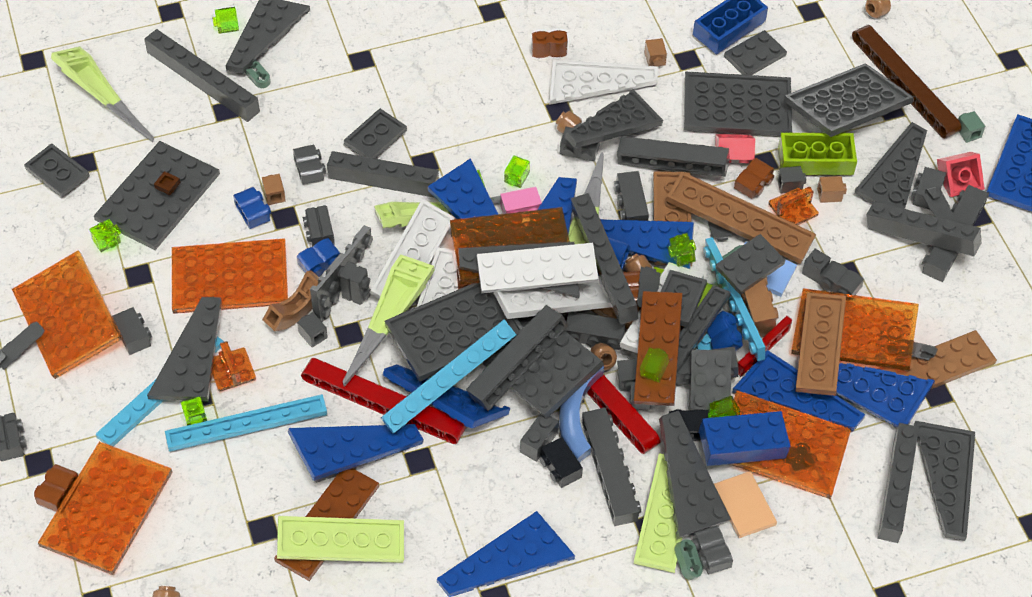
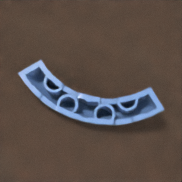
[559,366,604,462]

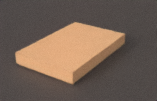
[714,471,777,538]

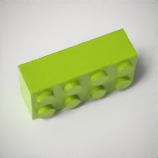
[778,133,857,175]

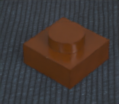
[154,171,181,195]

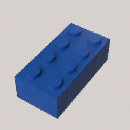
[693,0,768,55]
[699,411,791,466]

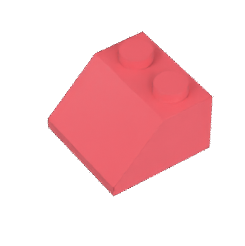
[715,134,755,163]
[937,152,985,197]

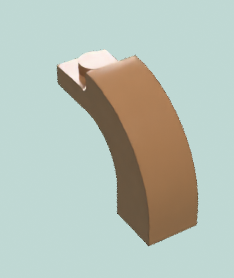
[262,271,319,331]

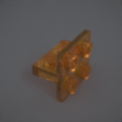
[768,187,819,225]
[212,341,256,392]

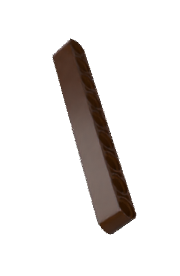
[852,25,961,139]

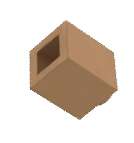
[644,38,667,67]
[261,173,286,205]
[817,176,847,203]

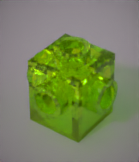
[89,219,121,252]
[667,233,696,267]

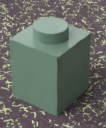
[958,111,986,143]

